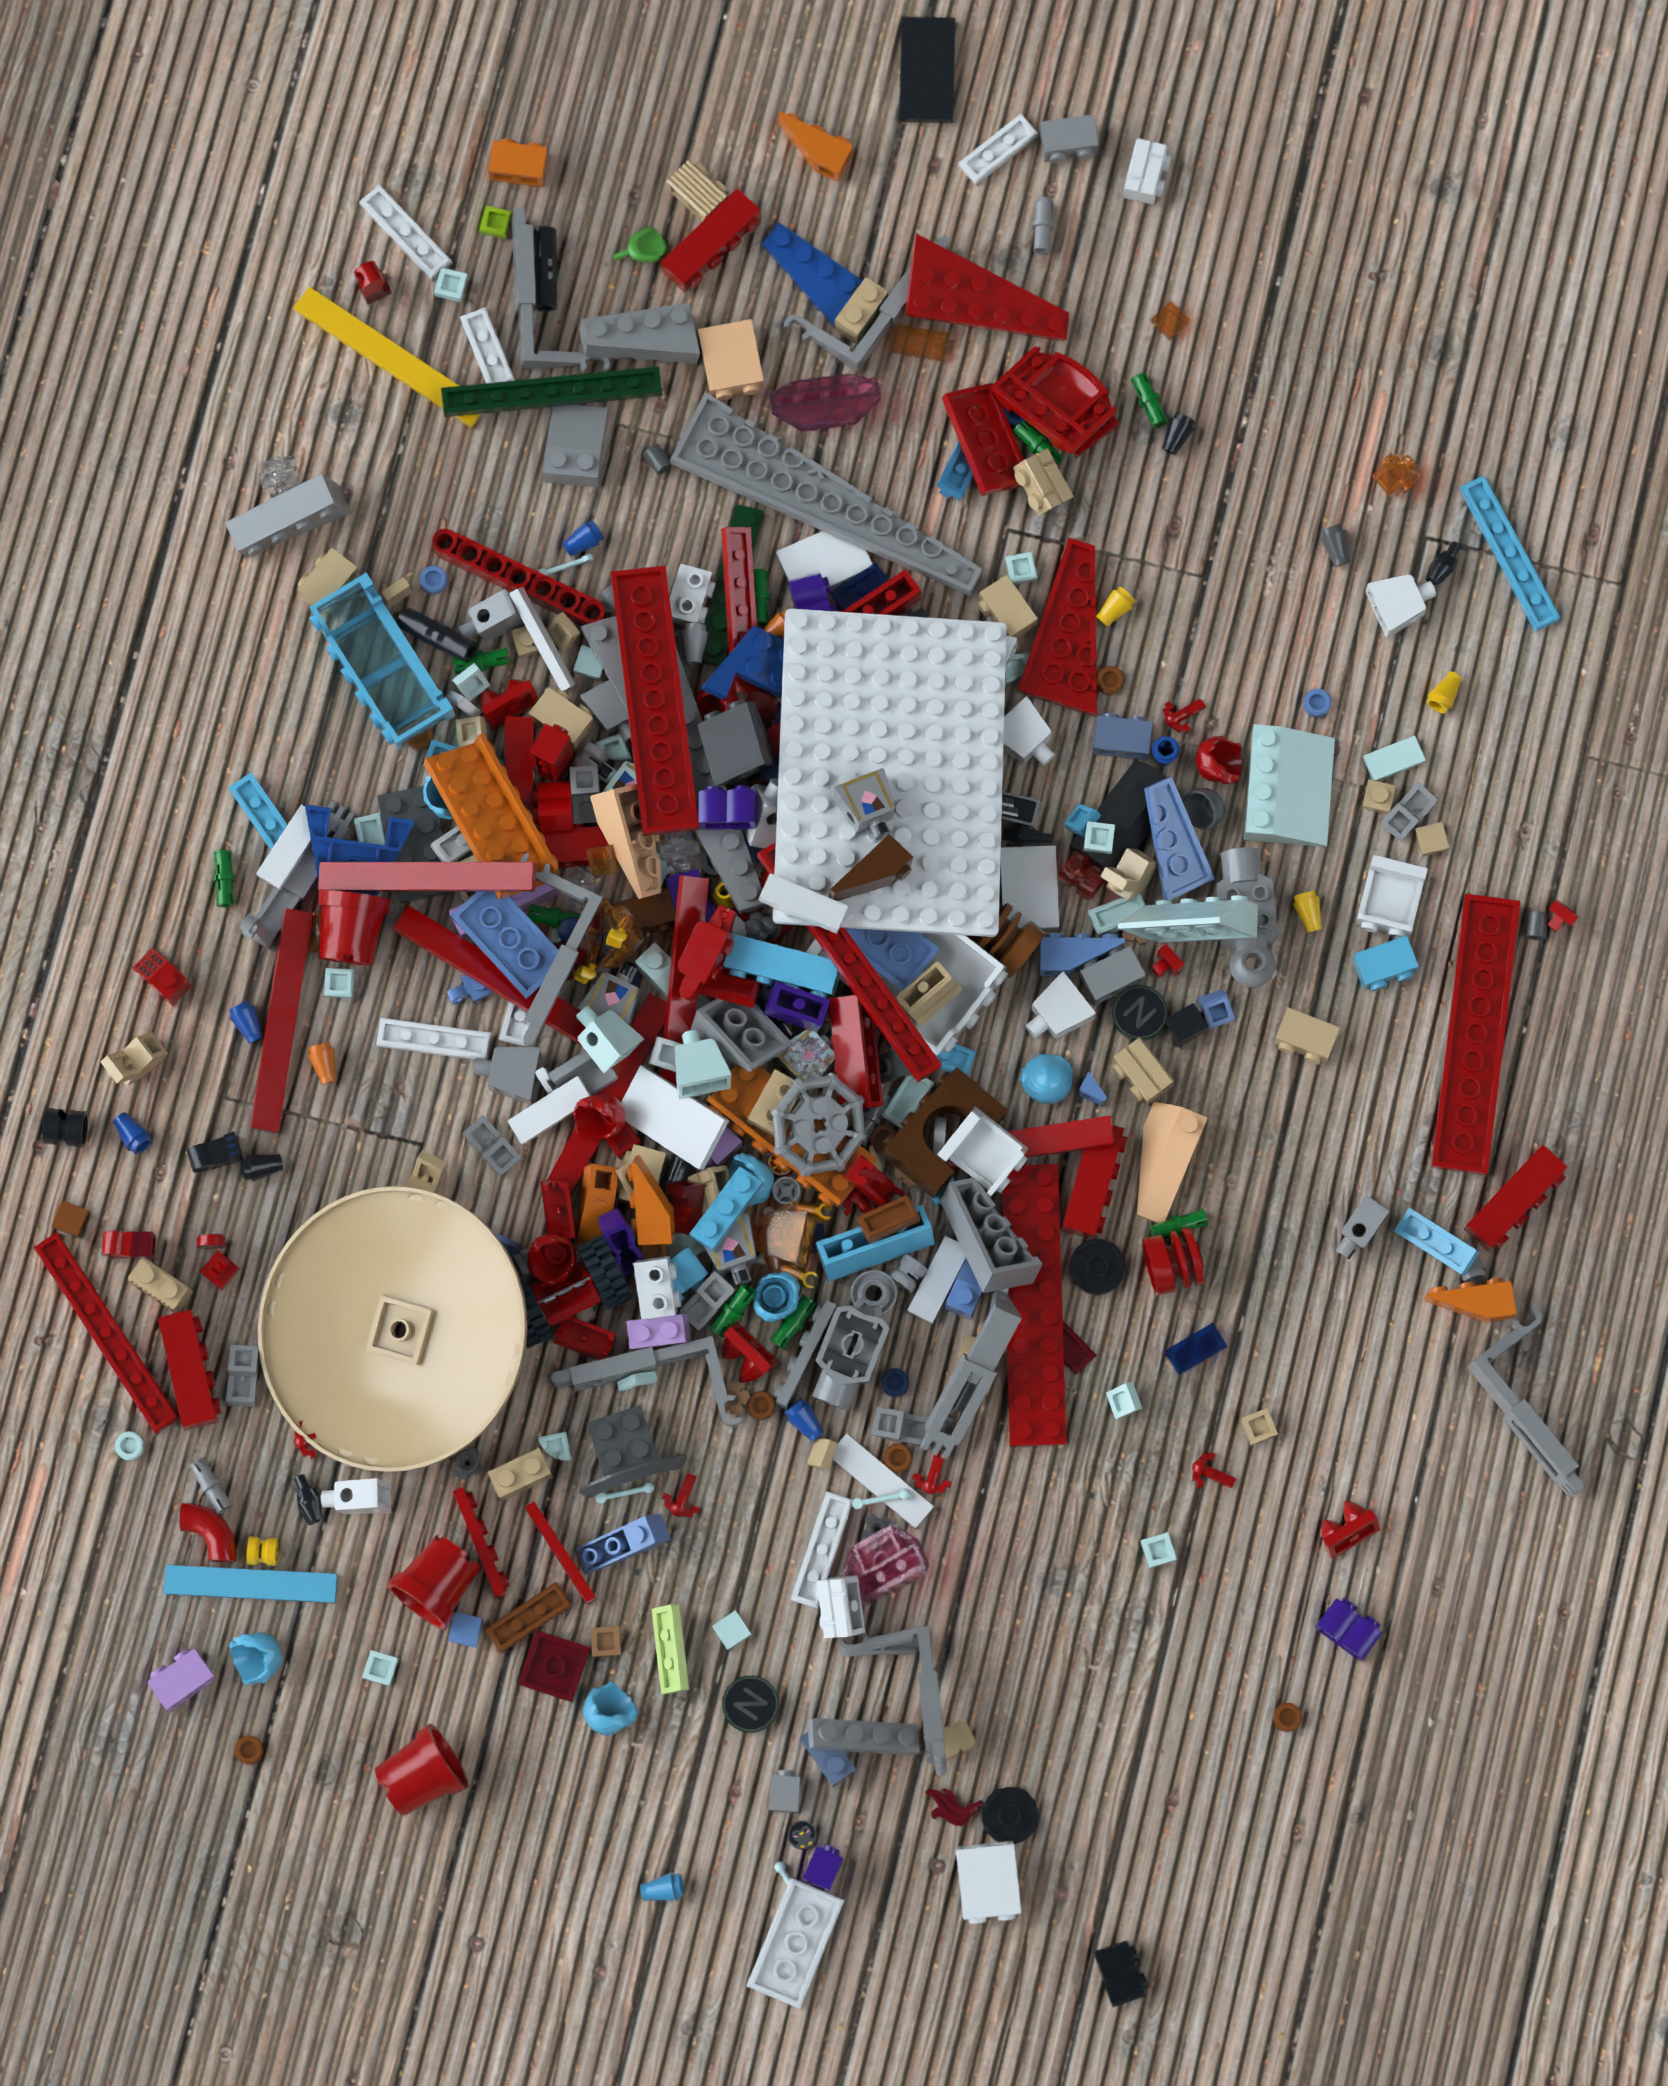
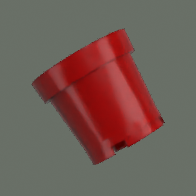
[318,890,391,966]
[387,1535,481,1630]
[374,1723,469,1816]

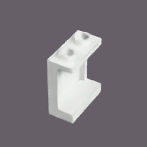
[1355,855,1428,939]
[937,1107,1029,1196]
[955,1841,1021,1924]

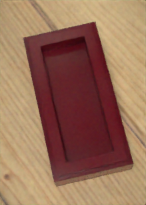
[1063,1321,1097,1375]

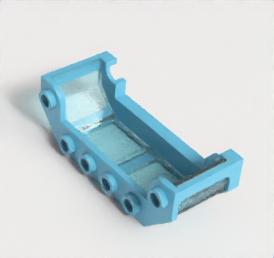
[309,573,455,750]

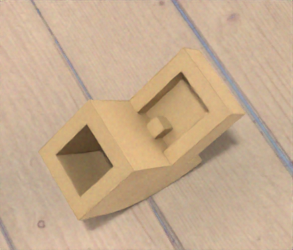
[1100,848,1158,901]
[101,1032,168,1086]
[403,1150,447,1194]

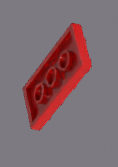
[942,383,1024,496]

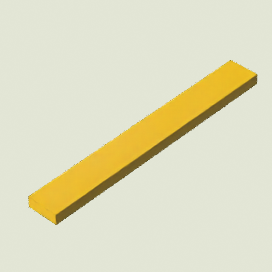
[293,287,482,428]

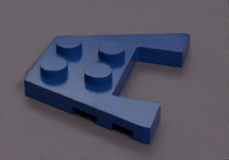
[701,626,784,724]
[305,804,414,896]

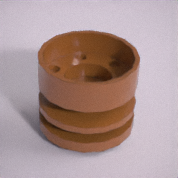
[975,903,1045,978]

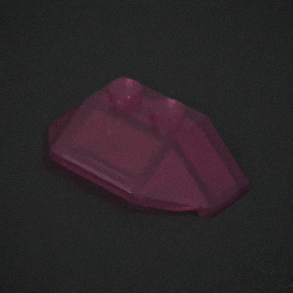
[769,374,881,432]
[841,1524,930,1607]

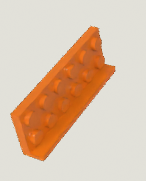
[424,733,558,900]
[706,1064,877,1208]

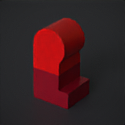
[354,261,392,305]
[666,1180,705,1236]
[101,1231,156,1261]

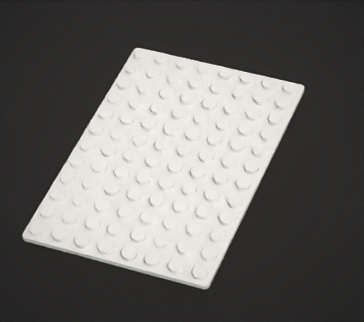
[773,609,1006,937]

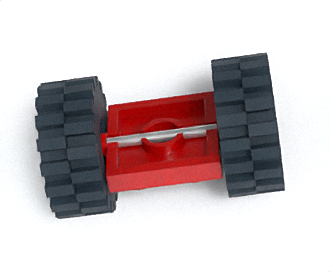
[519,1234,633,1349]

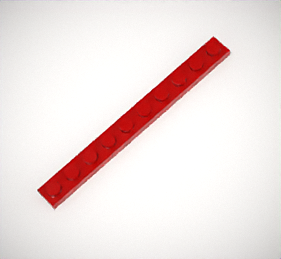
[757,842,942,1082]

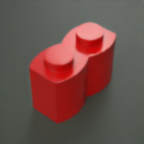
[533,781,573,832]

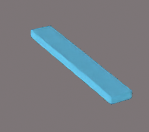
[1459,475,1561,632]
[164,1565,338,1603]

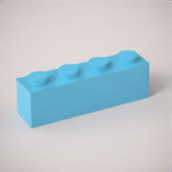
[723,934,841,998]
[816,1205,935,1282]

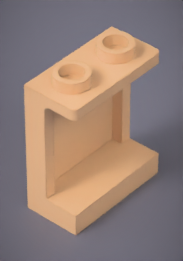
[698,319,764,401]

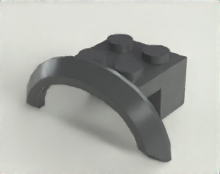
[579,1405,687,1498]

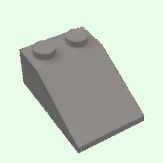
[543,405,608,487]
[690,999,793,1072]

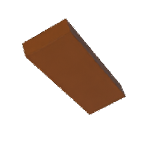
[484,1582,572,1654]

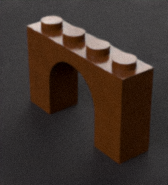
[882,1067,1008,1199]

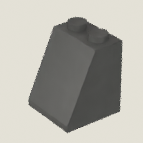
[697,699,779,786]

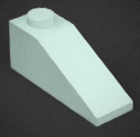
[635,942,710,1015]

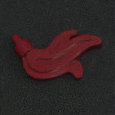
[925,1788,983,1826]

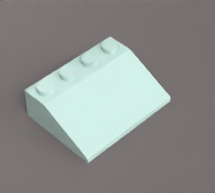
[1243,724,1335,847]
[1118,895,1258,943]

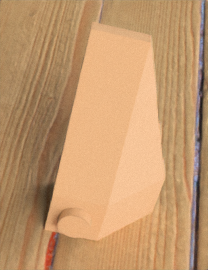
[590,784,662,899]
[1137,1101,1208,1223]

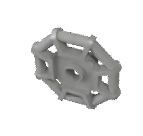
[770,1073,867,1177]

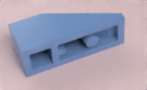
[945,1258,983,1320]

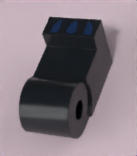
[187,1131,243,1173]

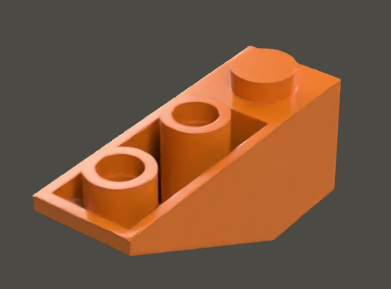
[778,111,853,183]
[628,1155,676,1245]
[574,1164,619,1251]
[1424,1278,1517,1322]

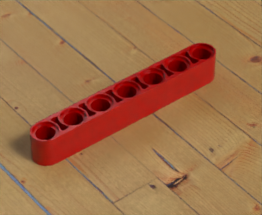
[432,528,606,626]

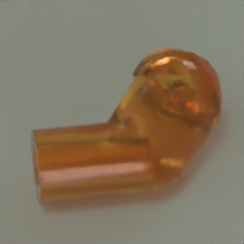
[308,911,321,953]

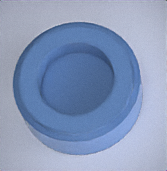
[420,566,448,595]
[1303,689,1331,718]

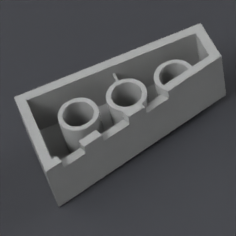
[579,303,700,365]
[225,474,351,557]
[940,1178,1042,1293]

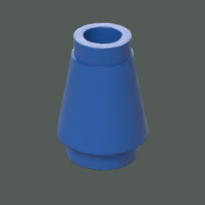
[562,520,604,557]
[1152,736,1180,766]
[229,1000,264,1044]
[113,1112,152,1154]
[784,1398,824,1442]

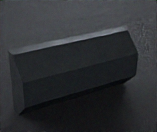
[1069,759,1180,872]

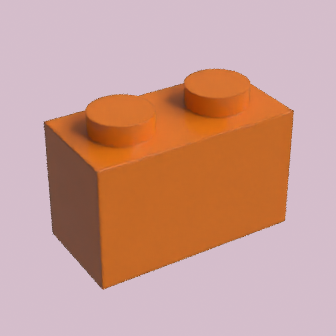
[488,139,548,187]

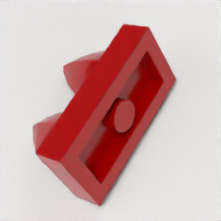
[481,679,539,730]
[722,1323,779,1383]
[1321,1501,1380,1559]

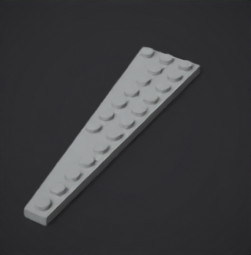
[670,392,982,596]
[581,616,766,914]

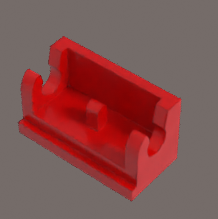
[844,1154,905,1207]
[540,1178,576,1239]
[554,1316,617,1360]

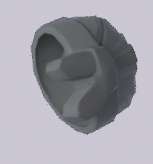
[1182,788,1225,830]

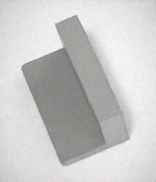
[548,1050,618,1095]

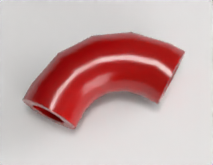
[179,1503,236,1563]

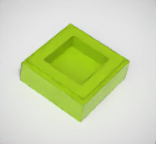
[479,205,513,239]

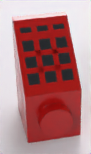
[132,948,192,1006]

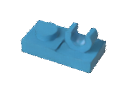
[936,442,973,500]

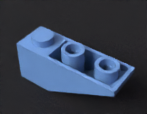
[1040,933,1125,976]
[576,1514,671,1575]

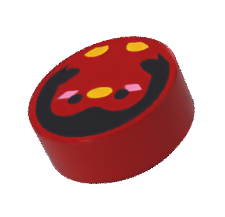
[197,1234,225,1249]

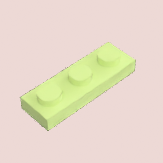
[651,1604,689,1694]

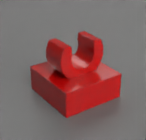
[1152,944,1185,978]
[200,1250,240,1291]

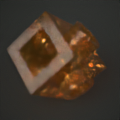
[1372,453,1420,496]

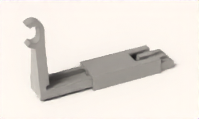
[512,207,610,373]
[783,236,949,373]
[239,800,356,950]
[521,853,603,1047]
[920,1288,1022,1460]
[1467,1305,1583,1497]
[551,1336,742,1427]
[838,1626,947,1776]

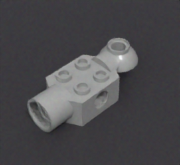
[1215,847,1278,987]
[812,1270,897,1411]

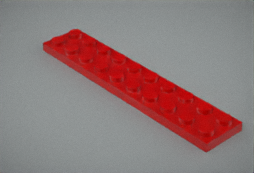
[610,566,699,836]
[1431,893,1521,1176]
[1002,1164,1067,1447]

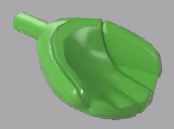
[613,227,667,263]

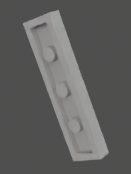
[774,1300,837,1410]
[808,1718,920,1755]

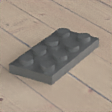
[377,786,455,904]

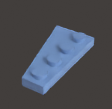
[1144,777,1215,901]

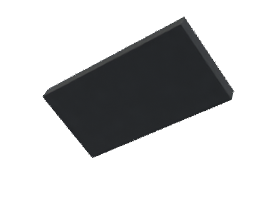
[899,17,956,123]

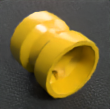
[247,1536,279,1566]

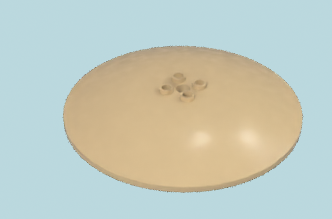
[258,1186,527,1472]

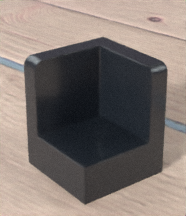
[1165,1003,1208,1048]

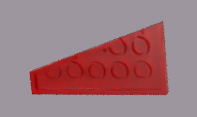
[905,234,1070,342]
[1018,538,1097,717]

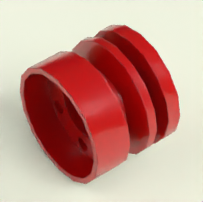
[1142,1227,1204,1296]

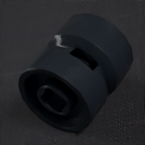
[42,1108,88,1147]

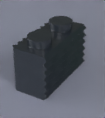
[1093,1940,1149,2008]

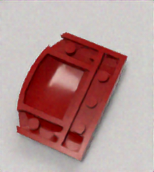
[990,346,1116,454]

